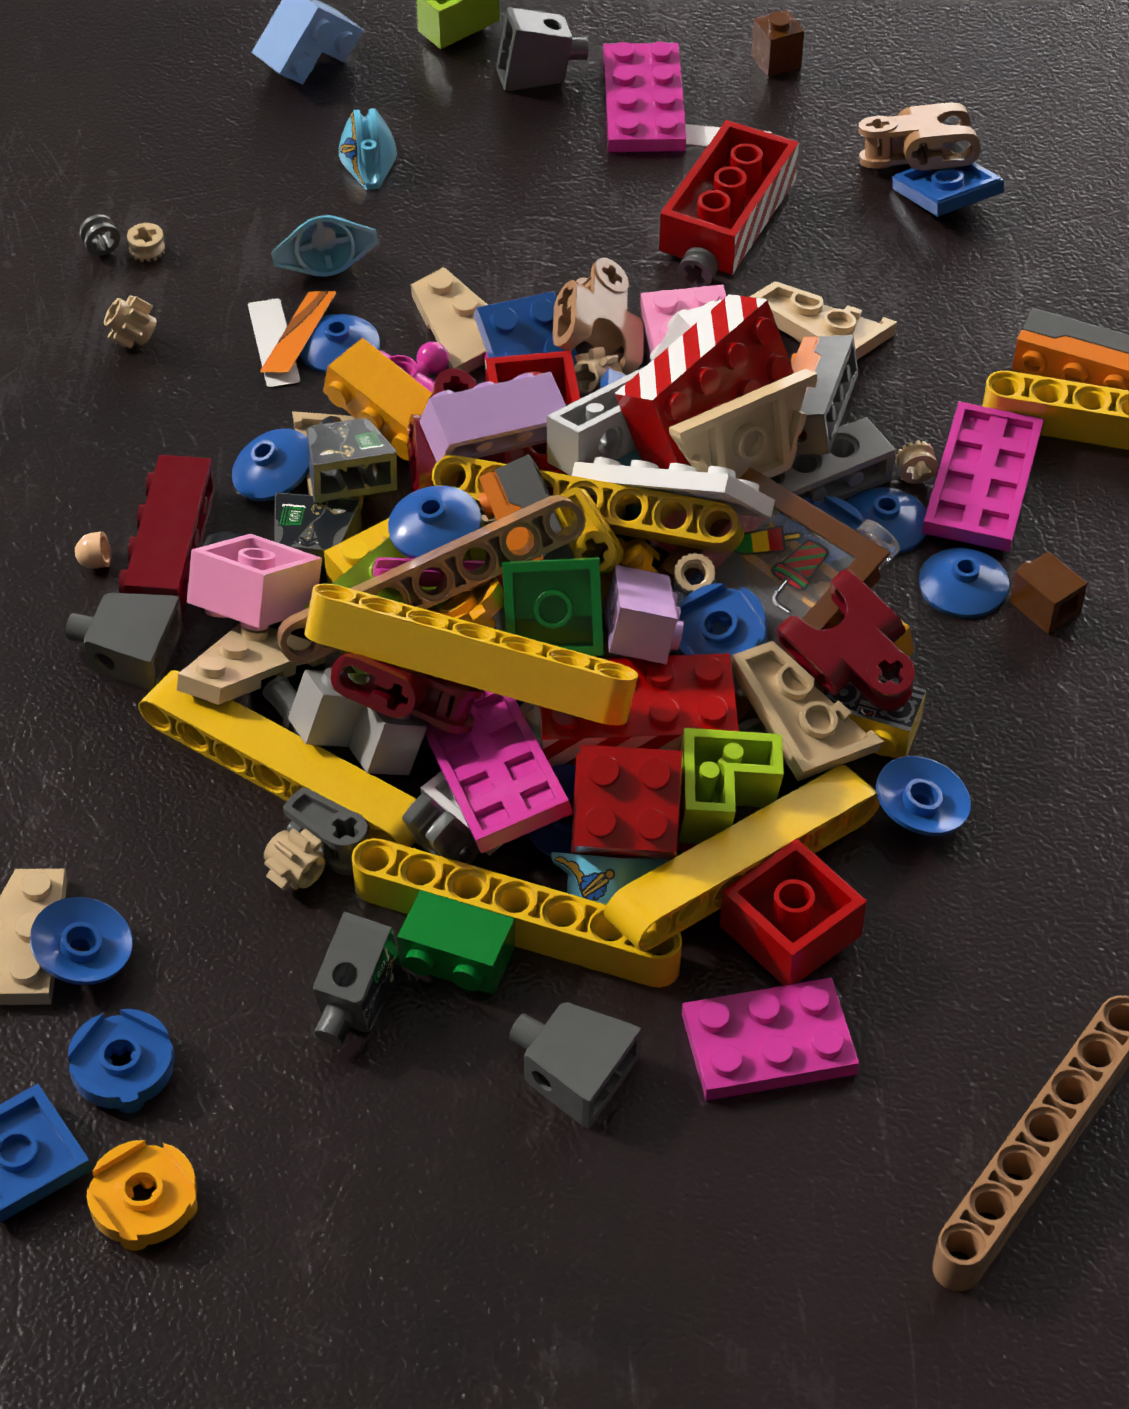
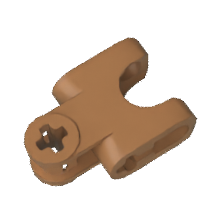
[858,103,981,171]
[553,258,644,375]

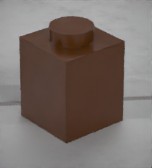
[751,9,805,77]
[1010,551,1088,634]

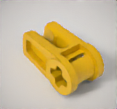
[554,487,623,574]

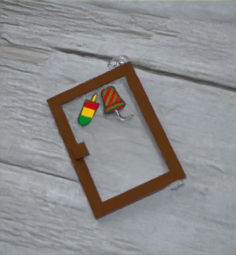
[656,467,900,725]

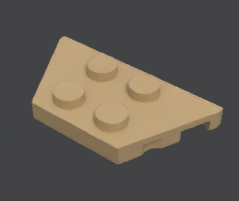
[669,369,818,479]

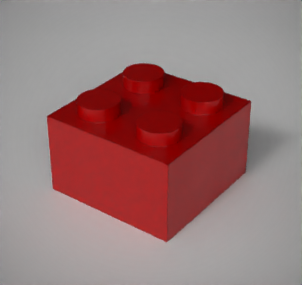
[574,745,683,859]
[720,838,867,986]

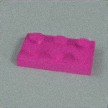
[682,978,859,1101]

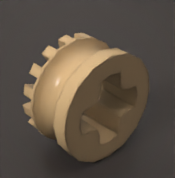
[127,223,165,262]
[895,440,938,484]

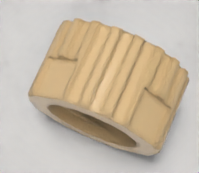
[674,553,716,596]

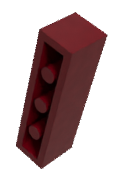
[118,455,216,619]

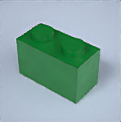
[397,890,515,995]

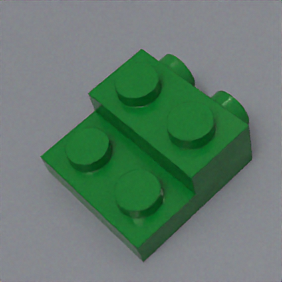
[502,557,604,657]

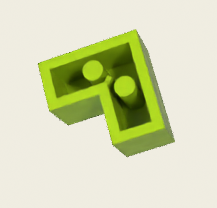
[417,0,500,49]
[678,728,784,844]

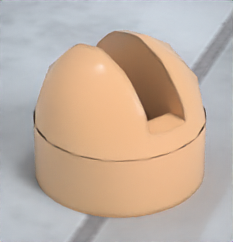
[75,531,111,569]

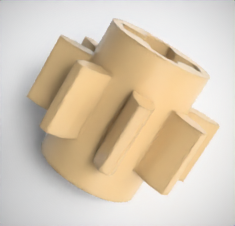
[104,295,157,349]
[574,347,625,394]
[264,828,325,890]

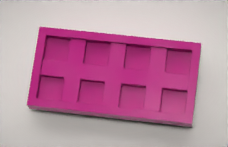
[603,42,686,152]
[922,401,1044,552]
[423,691,573,854]

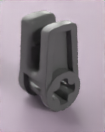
[283,787,368,876]
[402,793,480,865]

